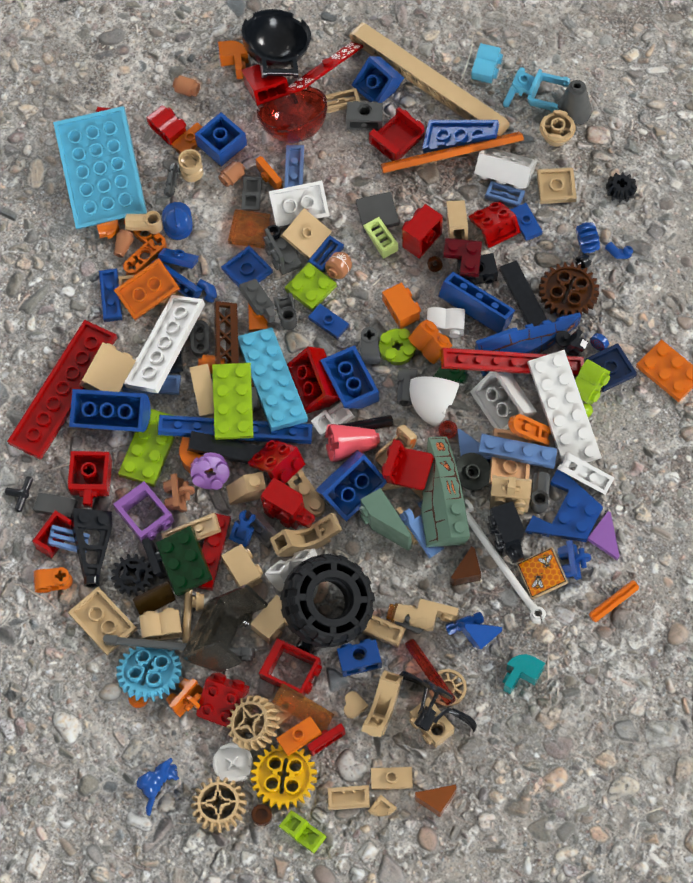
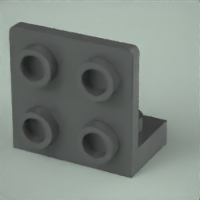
[263,228,302,275]

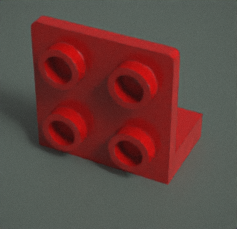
[468,201,521,248]

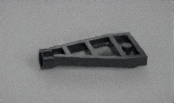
[72,508,112,587]

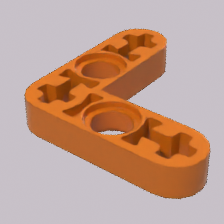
[123,219,167,275]

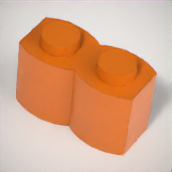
[408,319,452,364]

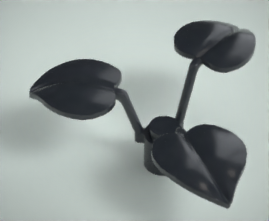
[399,671,477,732]

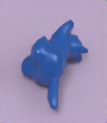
[137,758,179,816]

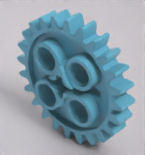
[116,647,182,702]

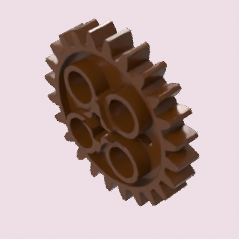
[539,262,599,317]

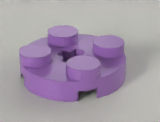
[190,452,229,490]

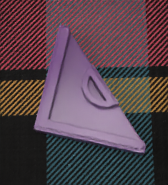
[587,511,620,560]

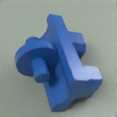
[557,540,591,580]

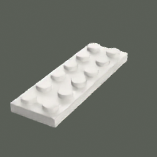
[124,295,205,394]
[527,350,602,469]

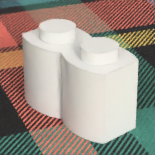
[427,307,465,338]

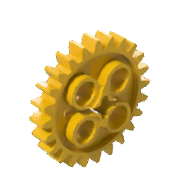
[251,745,317,810]

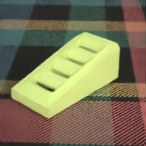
[363,217,398,258]

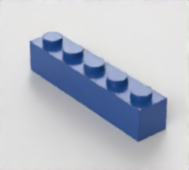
[152,261,203,299]

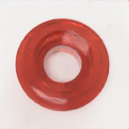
[438,420,458,439]

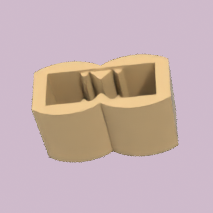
[139,608,183,641]

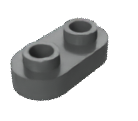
[190,320,210,357]

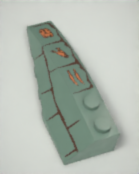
[421,437,470,547]

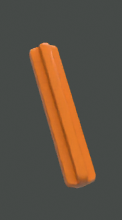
[589,580,639,622]

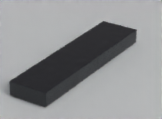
[499,260,547,327]
[187,431,263,464]

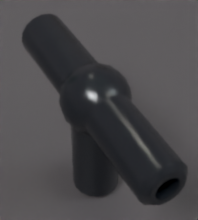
[5,476,33,512]

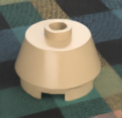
[540,110,576,147]

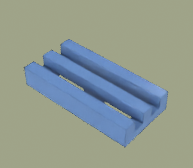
[485,181,525,208]
[47,525,90,553]

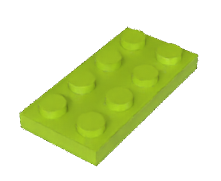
[212,363,254,440]
[118,409,175,487]

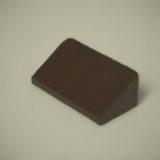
[132,582,176,615]

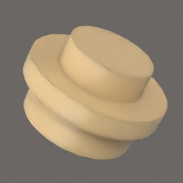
[192,592,204,612]

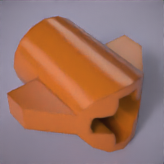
[97,220,120,239]

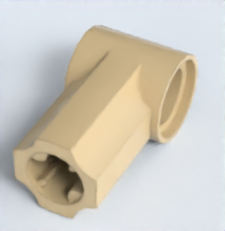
[125,211,163,234]

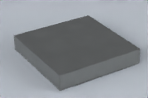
[356,192,400,233]

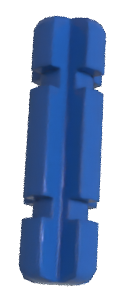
[445,612,484,635]

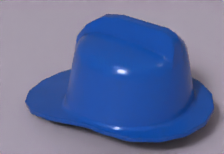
[162,202,193,240]

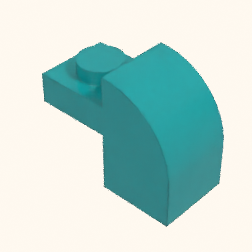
[502,654,545,694]

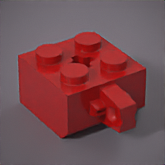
[68,451,112,508]
[261,478,315,530]

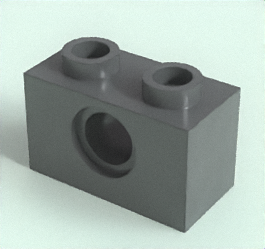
[346,101,383,131]

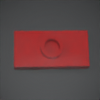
[307,723,346,756]

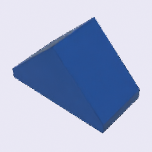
[458,622,503,649]

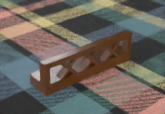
[214,301,239,364]

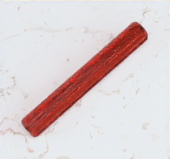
[405,639,456,705]

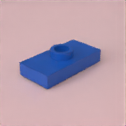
[510,203,543,241]
[158,248,199,269]
[308,304,349,340]

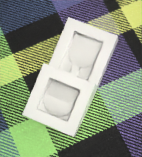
[311,402,355,436]

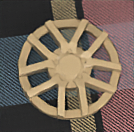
[429,669,467,707]

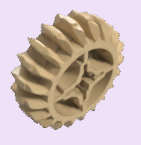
[226,695,281,751]
[191,776,247,833]

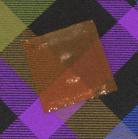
[228,209,271,249]

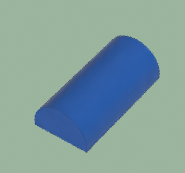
[69,389,151,432]

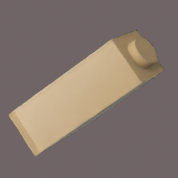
[446,200,468,240]
[189,364,214,418]

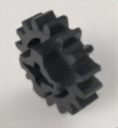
[111,554,154,597]

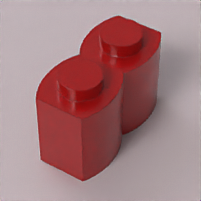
[146,105,187,146]

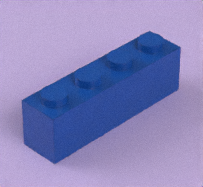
[438,272,515,333]

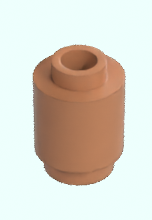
[173,75,200,97]
[218,161,245,187]

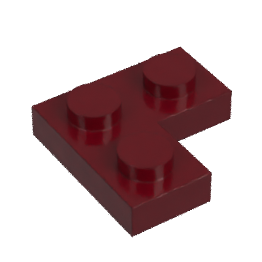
[443,238,482,277]

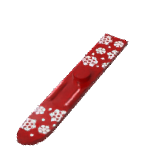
[285,42,363,93]

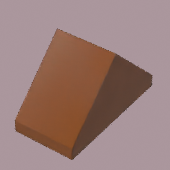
[415,784,457,817]

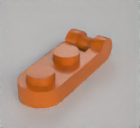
[508,414,551,447]

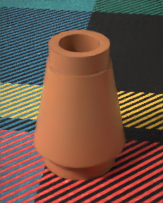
[113,229,134,258]

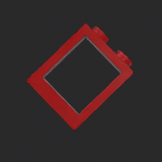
[259,638,322,699]

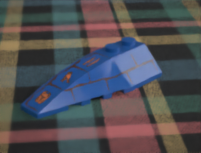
[475,313,581,377]

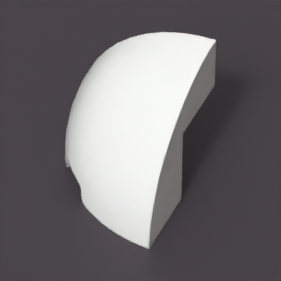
[409,376,459,427]
[264,549,319,600]

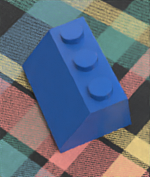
[320,345,379,409]
[316,450,387,522]

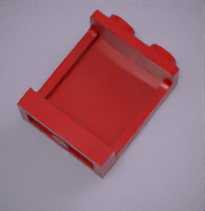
[369,107,425,161]

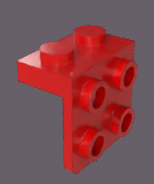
[381,439,434,490]
[248,440,305,484]
[196,673,250,727]

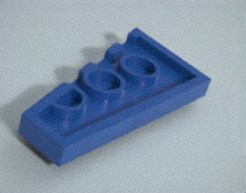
[422,120,499,153]

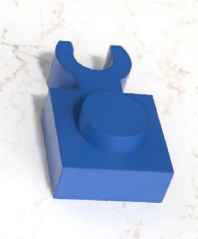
[229,510,256,547]

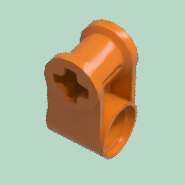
[34,567,73,593]

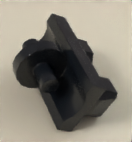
[555,329,589,356]

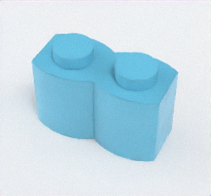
[471,43,503,84]

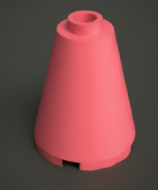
[325,424,380,462]

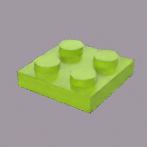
[285,263,337,312]

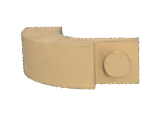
[270,513,343,557]
[361,670,404,737]

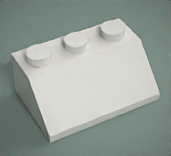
[474,148,538,190]
[470,371,537,430]

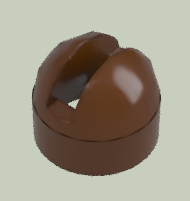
[427,255,443,272]

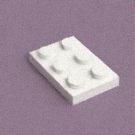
[269,180,330,227]

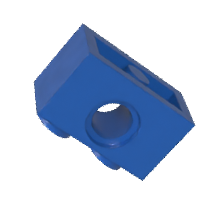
[337,639,382,677]

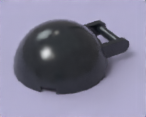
[241,9,311,78]

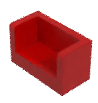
[32,510,72,559]

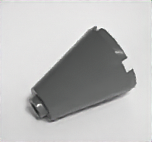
[558,80,592,125]

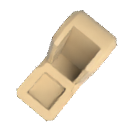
[374,425,417,467]

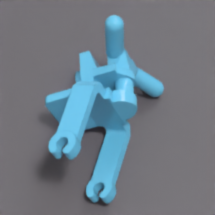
[503,67,570,112]

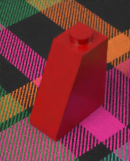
[241,64,290,106]

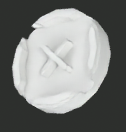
[213,743,253,784]

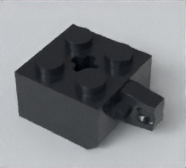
[487,501,525,564]

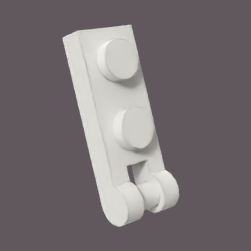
[557,452,614,495]

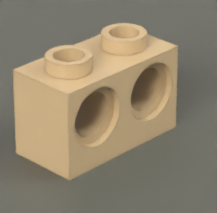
[409,697,455,748]

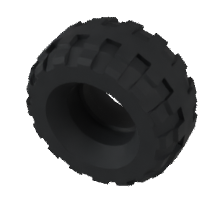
[280,554,375,648]

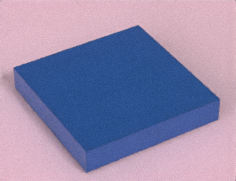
[221,246,273,287]

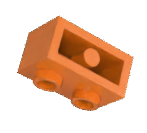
[382,282,421,329]

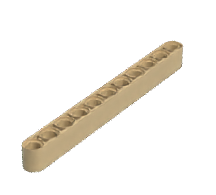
[349,22,510,136]

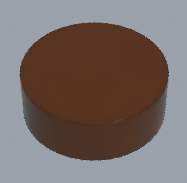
[251,804,272,826]

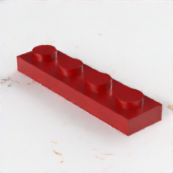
[196,513,231,591]

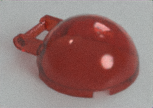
[256,86,328,143]

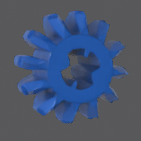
[576,222,600,254]

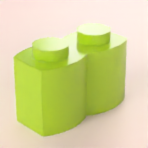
[575,359,610,405]

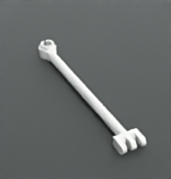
[464,498,546,624]

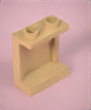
[79,343,136,392]

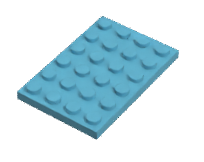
[53,106,147,229]

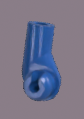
[605,242,633,259]
[197,279,217,303]

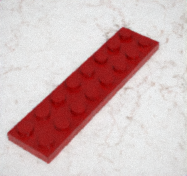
[7,320,117,460]

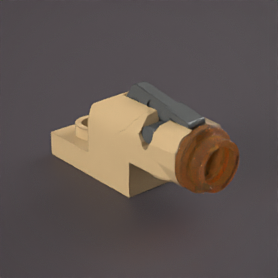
[386,598,459,634]

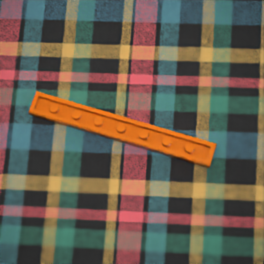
[381,131,524,173]

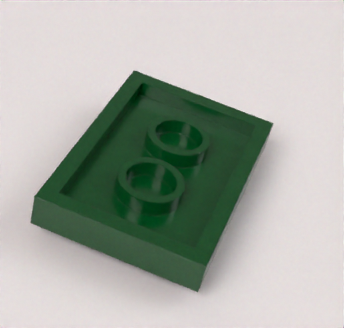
[156,526,213,596]

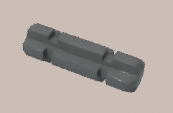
[164,163,180,197]

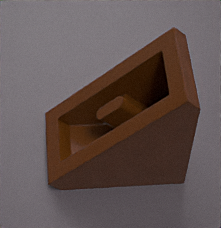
[450,546,481,586]

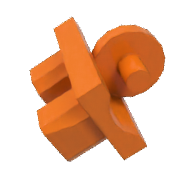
[166,678,203,718]

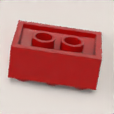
[287,346,339,414]

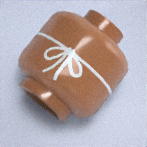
[325,252,352,279]

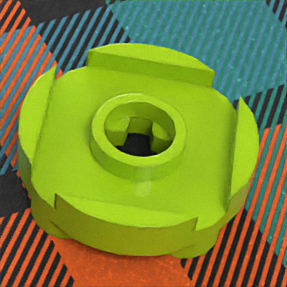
[379,328,416,365]

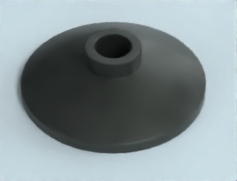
[456,453,490,491]

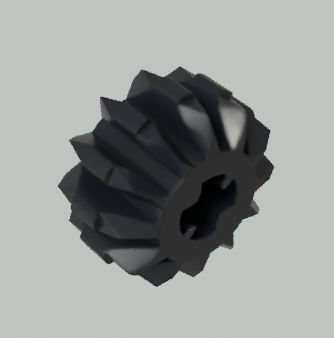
[606,172,637,204]

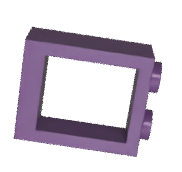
[113,481,174,543]

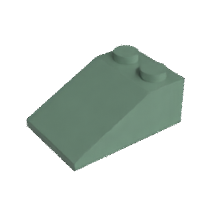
[359,488,412,551]

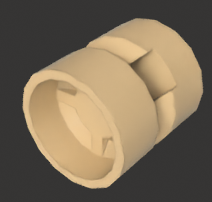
[178,149,204,182]

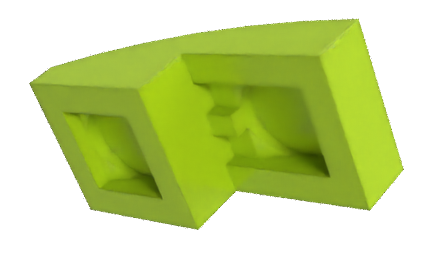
[279,810,327,854]

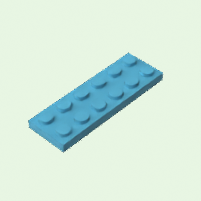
[238,327,308,432]

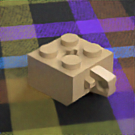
[489,475,532,515]

